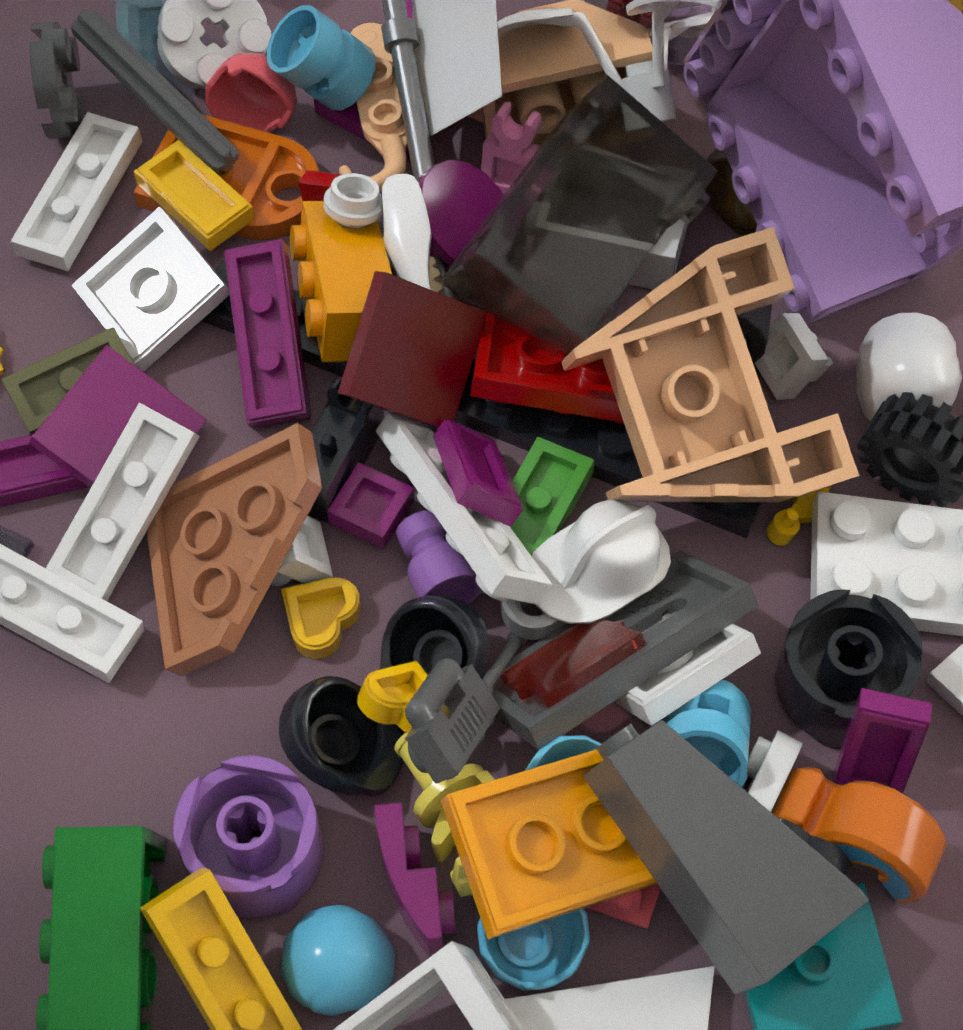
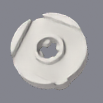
[157,0,271,90]

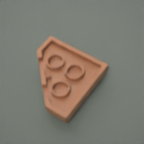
[147,423,322,676]

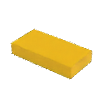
[134,140,255,251]

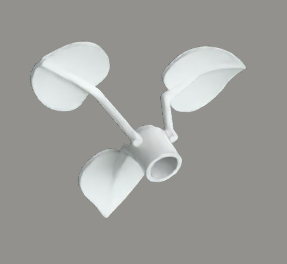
[497,0,723,127]

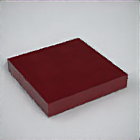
[338,271,487,428]

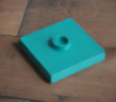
[743,883,903,1030]

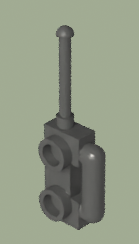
[405,632,526,784]

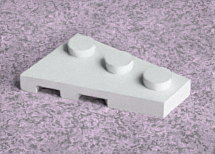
[505,966,715,1030]

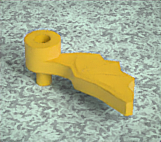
[766,485,832,546]

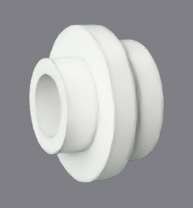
[323,173,383,228]

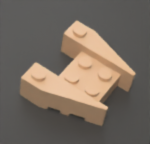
[561,227,859,502]

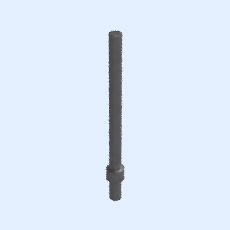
[381,0,460,301]

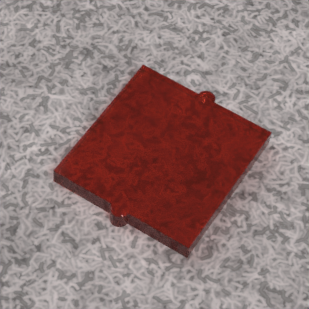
[501,618,647,708]

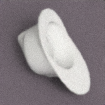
[532,499,671,624]

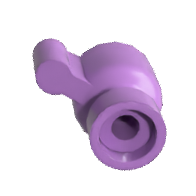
[395,510,485,605]

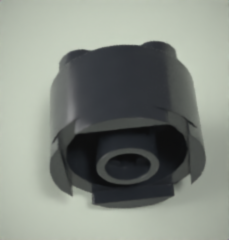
[774,590,923,749]

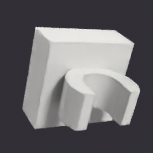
[755,313,833,400]
[271,516,333,586]

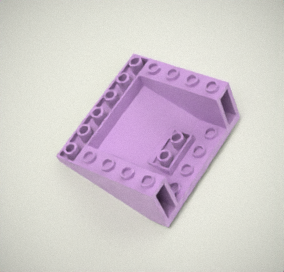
[683,0,963,324]

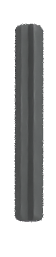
[71,10,239,174]

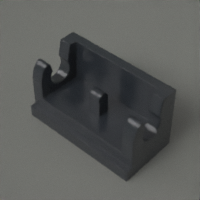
[308,378,384,525]

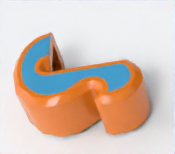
[771,767,947,903]

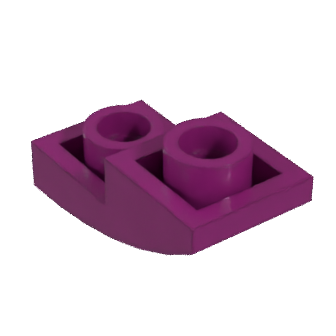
[374,802,456,958]

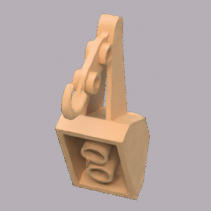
[339,0,658,192]

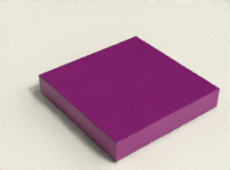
[29,345,207,488]

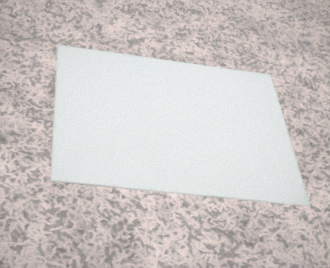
[412,0,502,136]

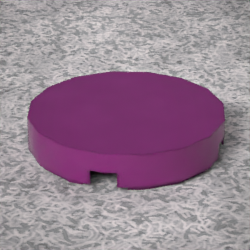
[417,160,515,277]

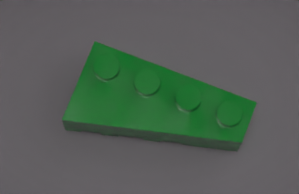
[36,826,167,1030]

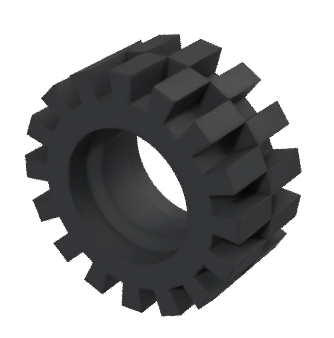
[857,392,963,507]

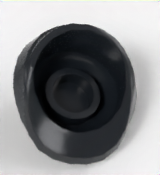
[380,595,489,679]
[279,676,404,796]

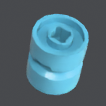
[266,5,376,110]
[662,679,751,787]

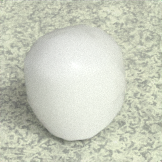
[856,313,962,421]

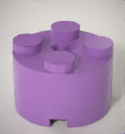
[173,756,323,918]

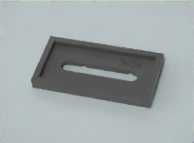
[492,550,759,750]

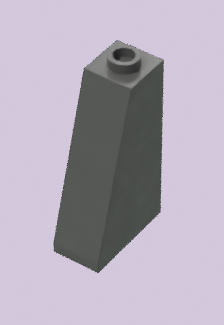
[583,720,869,995]

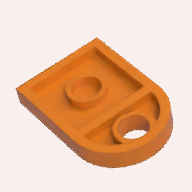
[133,114,319,240]

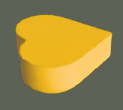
[281,577,361,659]
[357,661,428,733]

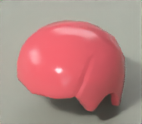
[205,53,298,133]

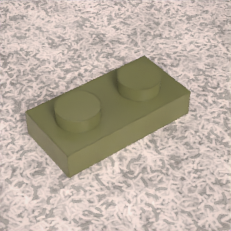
[1,327,134,435]

